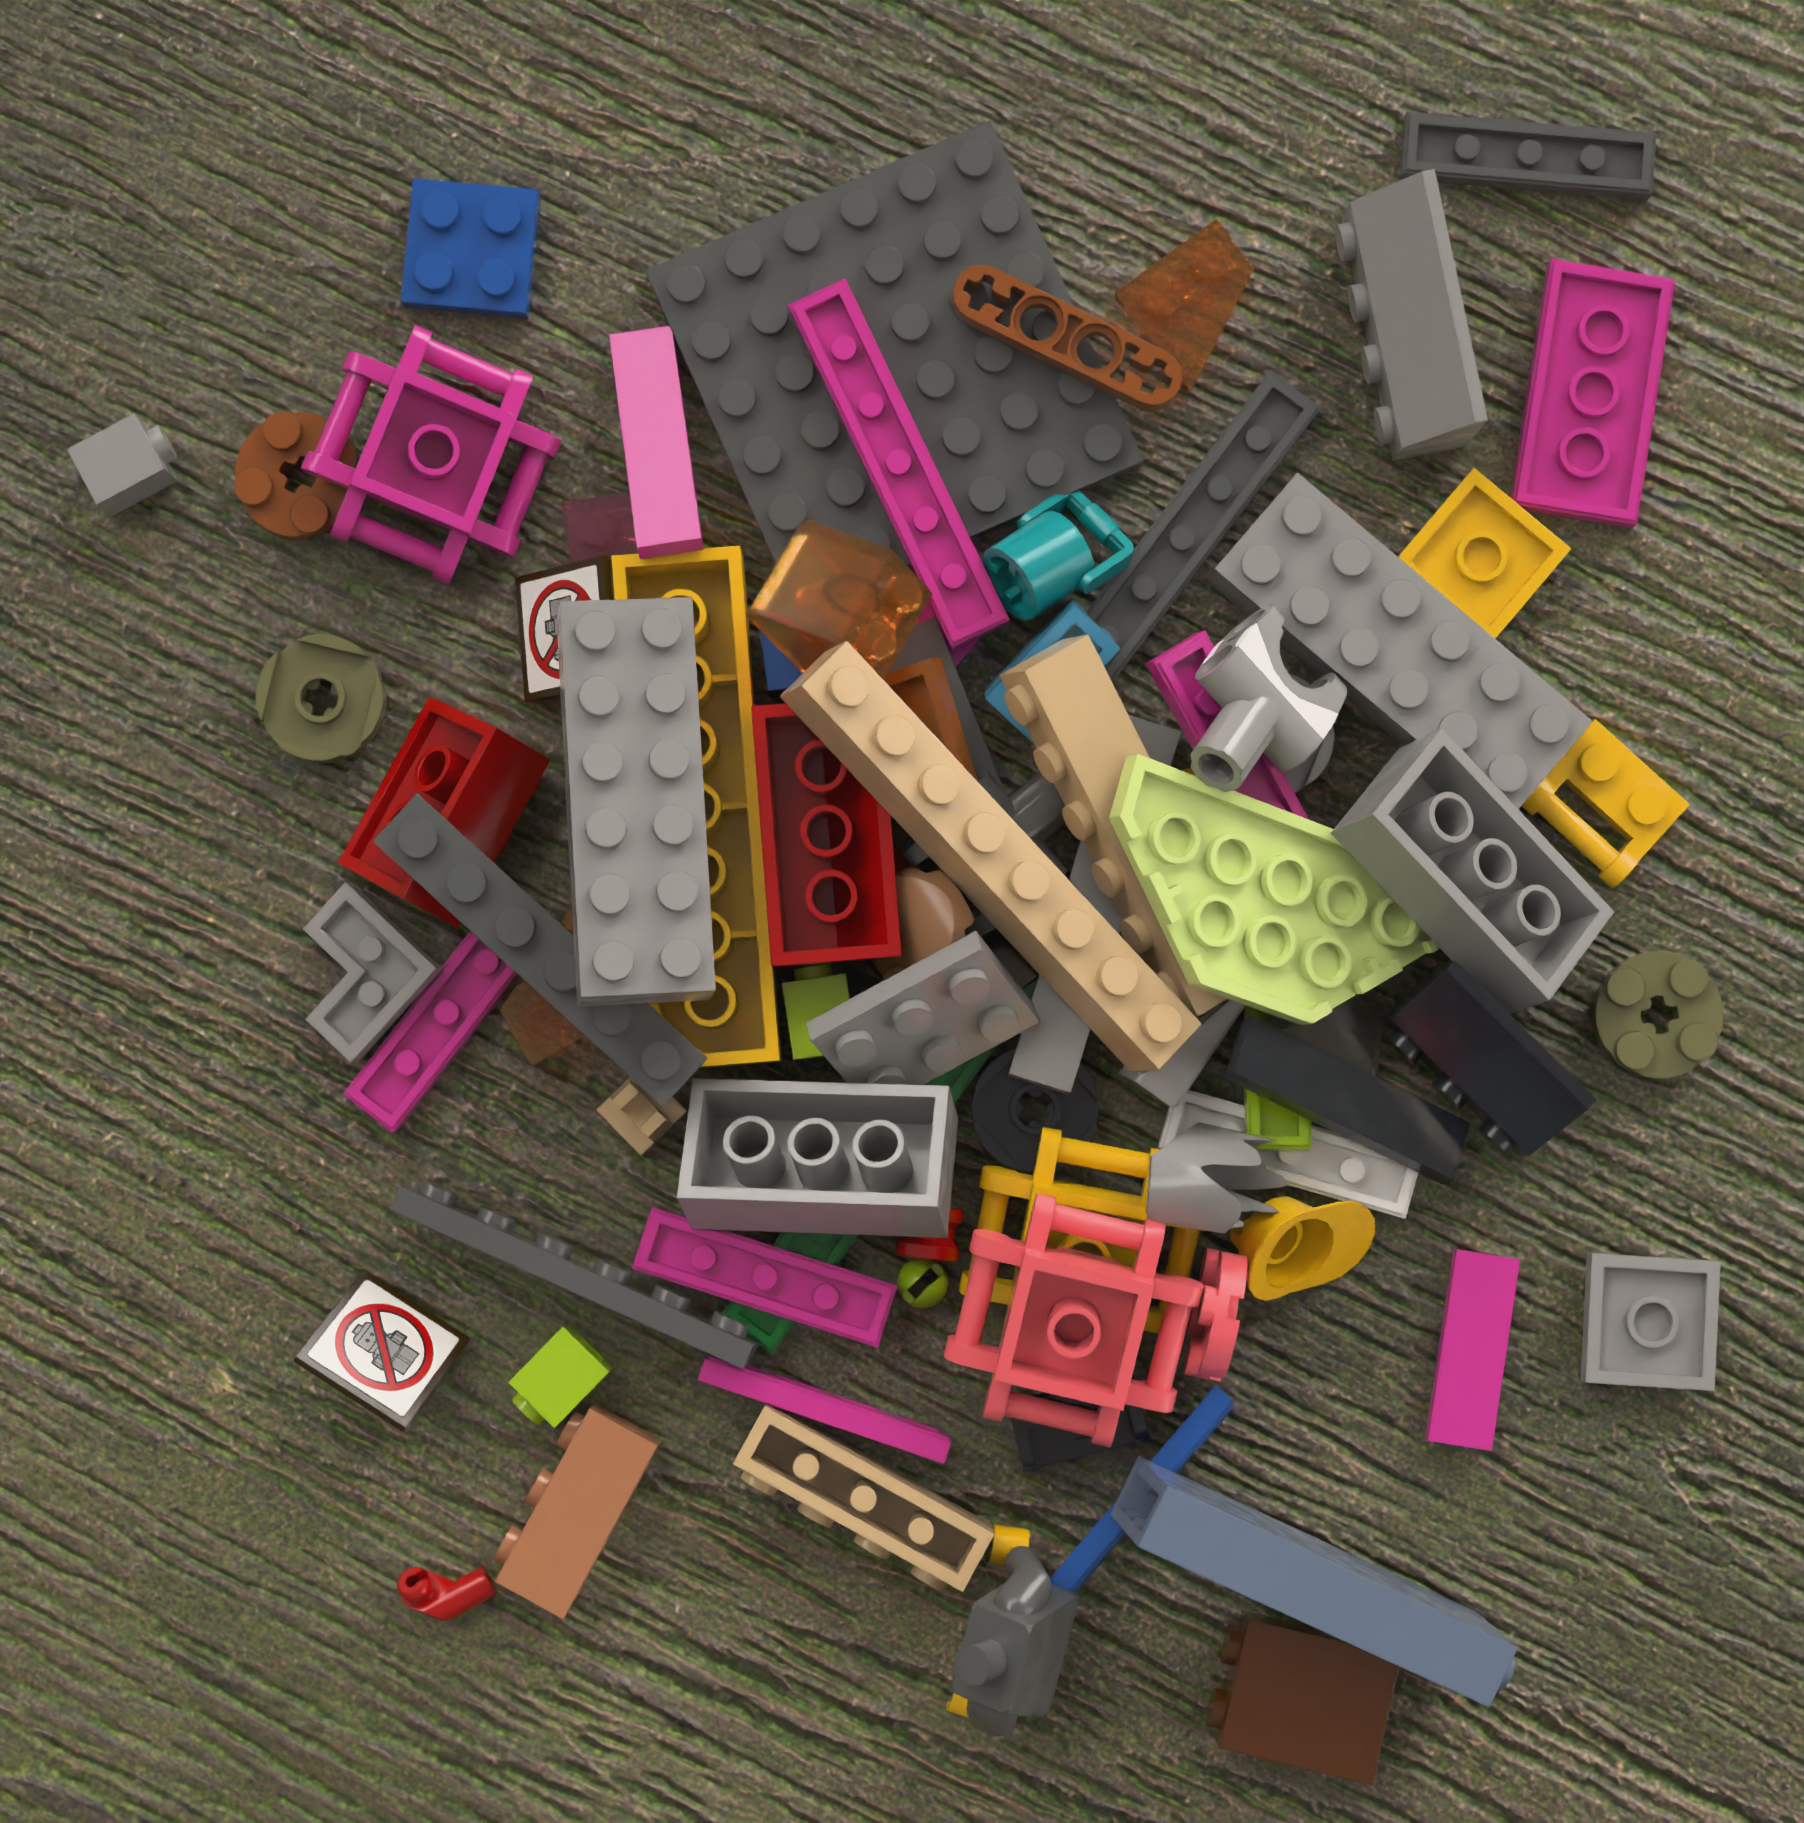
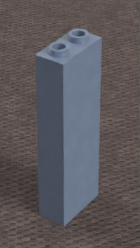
[1110,1456,1518,1707]

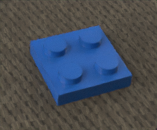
[401,178,541,319]

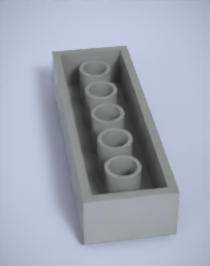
[1208,472,1593,809]
[557,597,716,1007]

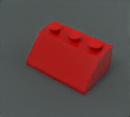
[338,696,550,928]

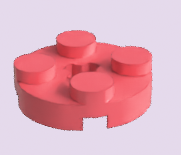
[1183,1248,1247,1381]

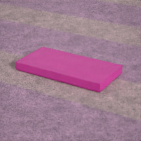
[1510,259,1675,529]

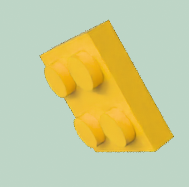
[1398,468,1571,639]

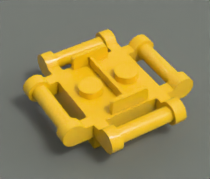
[958,1127,1205,1341]

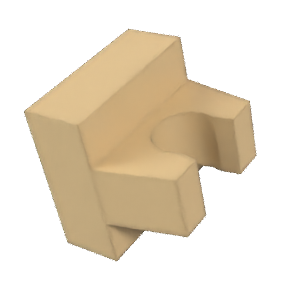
[597,1077,688,1156]

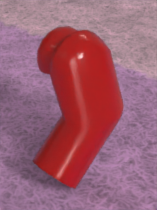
[397,1565,497,1621]

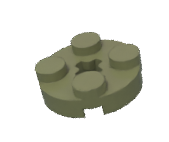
[256,634,387,763]
[1591,951,1724,1079]

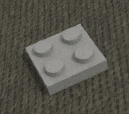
[1580,1252,1721,1391]

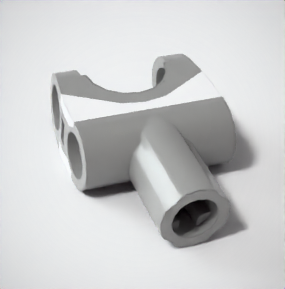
[1190,604,1347,792]

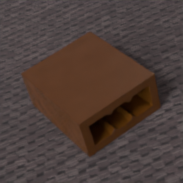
[1206,1610,1399,1785]

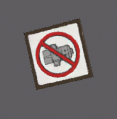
[515,555,612,703]
[294,1269,471,1432]

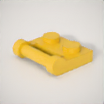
[1521,719,1690,889]

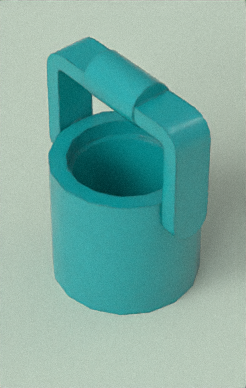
[982,490,1134,621]

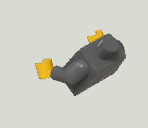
[946,1524,1080,1737]

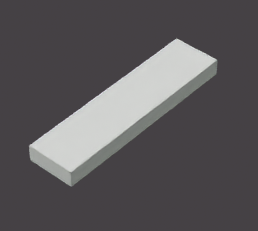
[1157,1090,1418,1219]

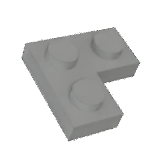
[303,882,443,1063]

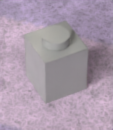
[67,413,178,516]

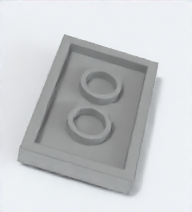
[806,931,1040,1085]

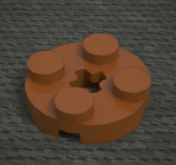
[234,411,360,541]

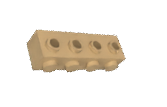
[733,1404,994,1592]

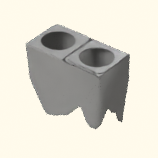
[1146,1122,1288,1233]

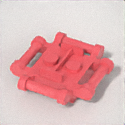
[943,1193,1204,1448]

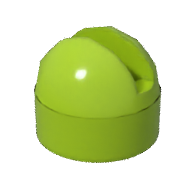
[897,1257,948,1309]

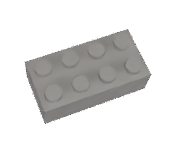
[1331,728,1614,1014]
[677,1078,959,1238]

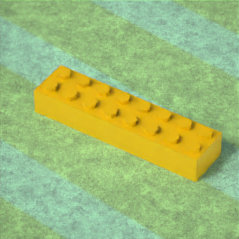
[611,546,782,1069]

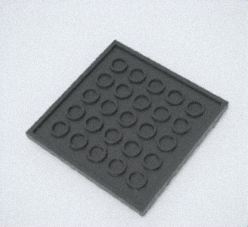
[645,120,1144,610]

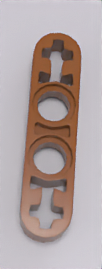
[952,264,1182,412]

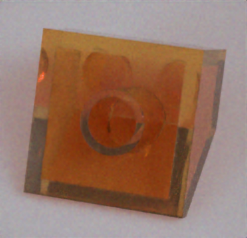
[746,520,933,680]

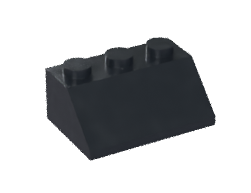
[1381,961,1597,1156]

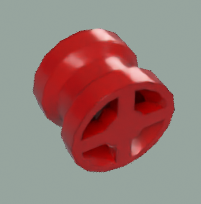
[895,1207,964,1261]

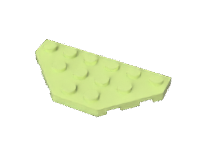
[1109,754,1440,1025]

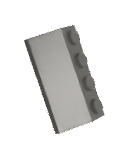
[1335,169,1488,461]

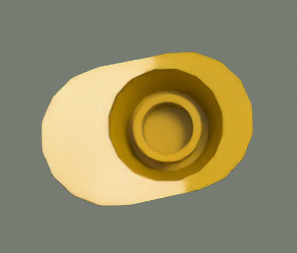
[1229,1196,1375,1301]

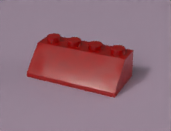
[751,703,902,968]

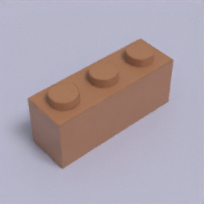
[493,1403,662,1619]

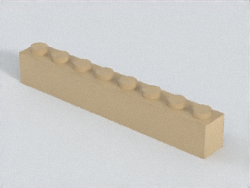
[780,641,1202,1072]

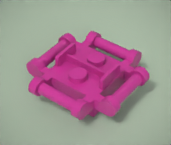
[300,325,561,585]

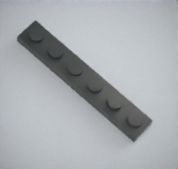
[373,793,708,1107]
[389,1180,760,1369]

